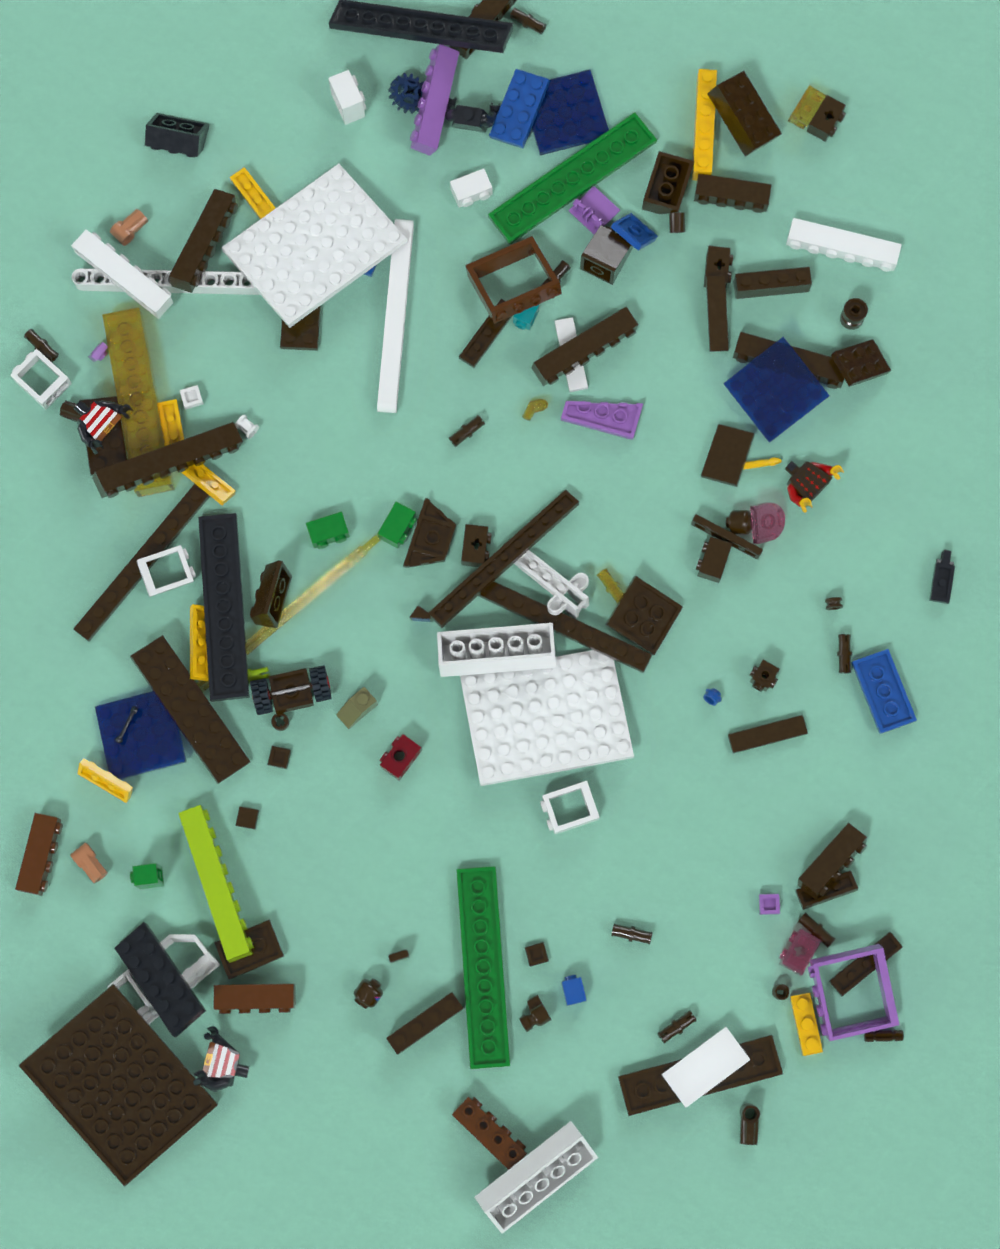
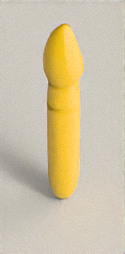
[743,457,782,470]

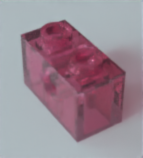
[779,929,821,976]

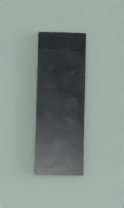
[114,922,206,1037]

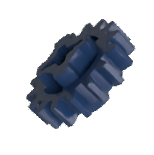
[388,73,424,114]

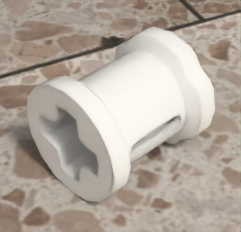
[235,414,259,439]

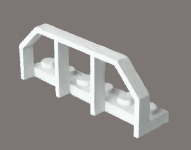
[107,934,220,1024]

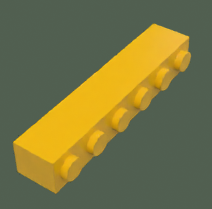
[692,69,717,181]

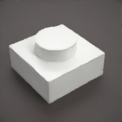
[180,385,204,410]

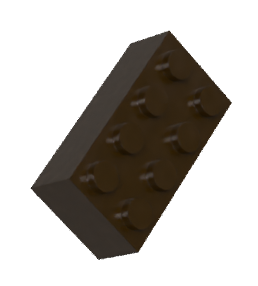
[707,71,782,157]

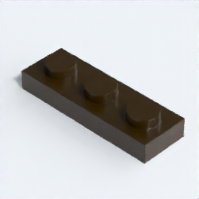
[795,871,858,910]

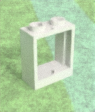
[10,349,72,410]
[136,545,196,597]
[540,781,600,834]

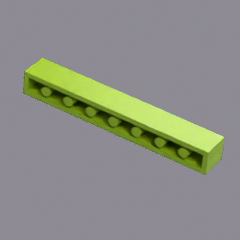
[178,805,254,963]

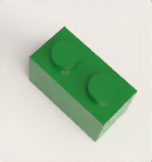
[377,502,418,548]
[306,511,350,549]
[130,863,164,889]

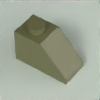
[336,687,378,729]

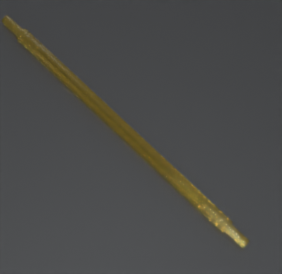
[196,535,381,692]

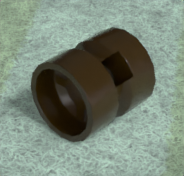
[840,298,868,330]

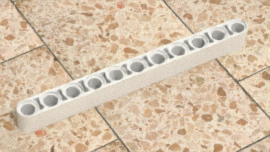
[377,219,414,413]
[71,268,261,295]

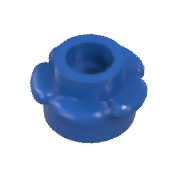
[703,688,722,706]

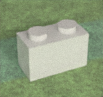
[450,169,493,208]

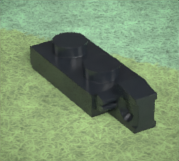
[929,550,955,604]

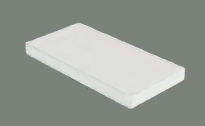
[661,1027,750,1108]

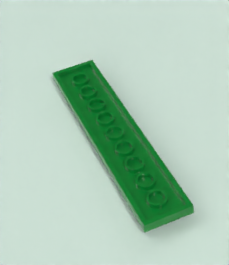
[488,113,657,244]
[456,866,510,1069]

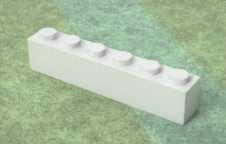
[786,218,902,272]
[71,229,173,319]

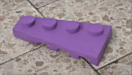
[561,401,643,440]

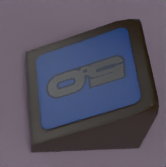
[409,606,434,622]

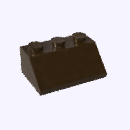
[642,151,694,214]
[250,560,292,628]

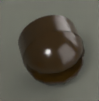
[772,984,789,1000]

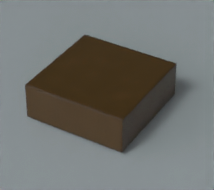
[267,746,291,769]
[235,806,259,830]
[525,942,549,967]
[388,949,410,963]

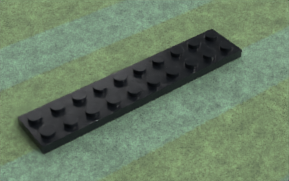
[329,0,513,53]
[198,513,250,702]

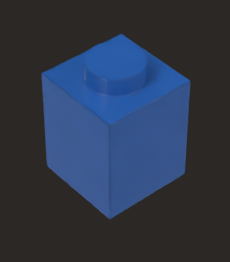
[561,975,587,1006]

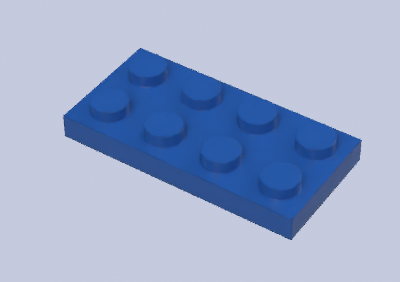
[489,69,550,148]
[852,649,917,734]

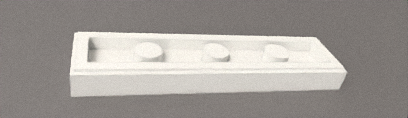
[554,317,588,393]

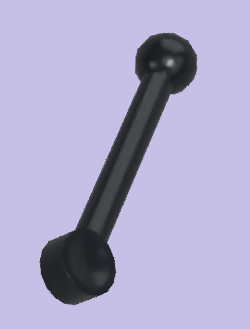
[115,706,138,744]

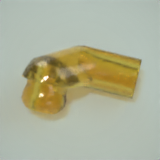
[522,399,548,421]

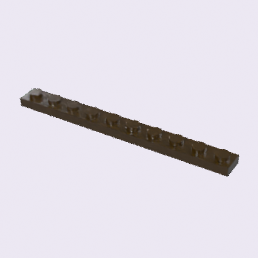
[73,484,210,642]
[428,490,579,628]
[478,582,652,673]

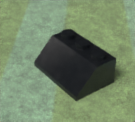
[145,113,209,158]

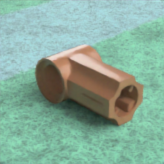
[110,209,148,246]
[70,842,108,883]

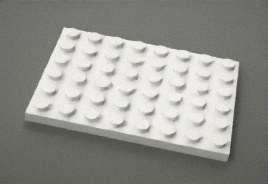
[222,164,407,328]
[460,650,634,786]

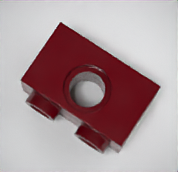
[379,734,422,781]

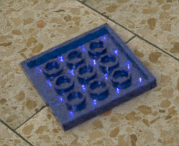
[532,69,609,156]
[723,337,830,443]
[95,691,187,780]

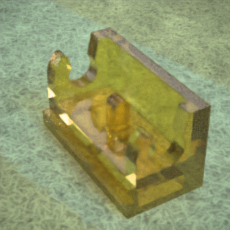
[788,85,826,129]

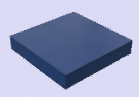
[611,213,658,251]

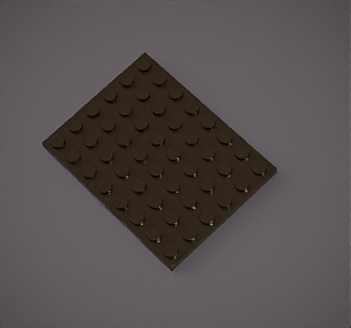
[18,984,218,1187]

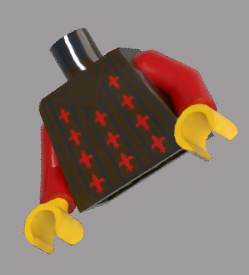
[785,461,844,513]

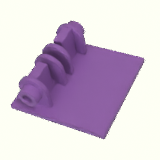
[568,186,620,235]

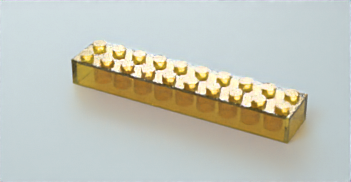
[102,307,175,497]

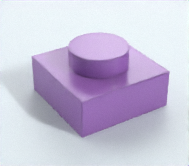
[88,342,108,362]
[759,894,780,915]

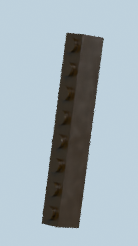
[92,422,243,498]

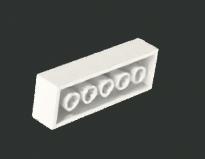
[437,623,556,677]
[474,1121,598,1234]

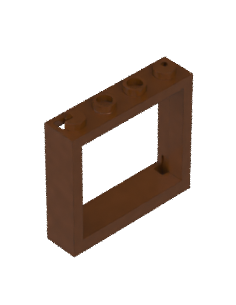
[465,236,562,324]

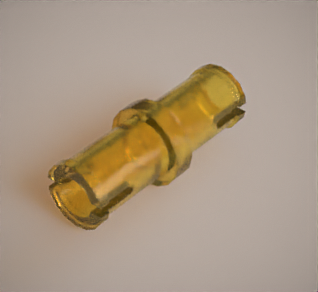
[596,568,624,604]

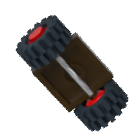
[250,665,332,715]

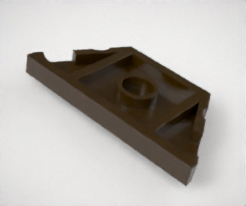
[403,498,456,568]

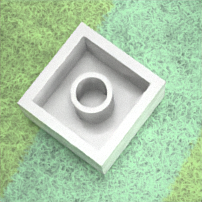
[328,70,367,125]

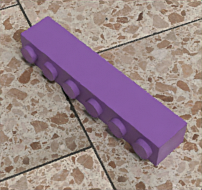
[410,44,459,156]

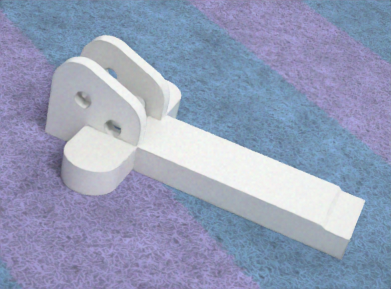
[514,550,589,619]

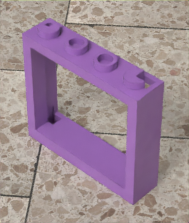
[808,944,899,1041]

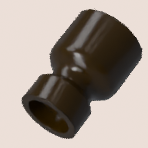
[519,995,552,1032]

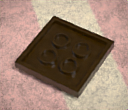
[605,576,683,656]

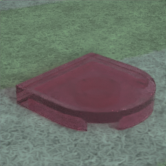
[750,502,785,544]

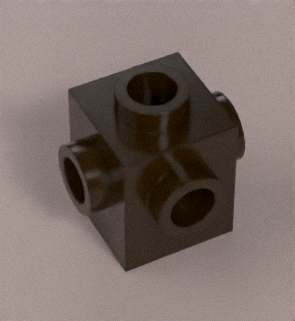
[749,659,780,692]

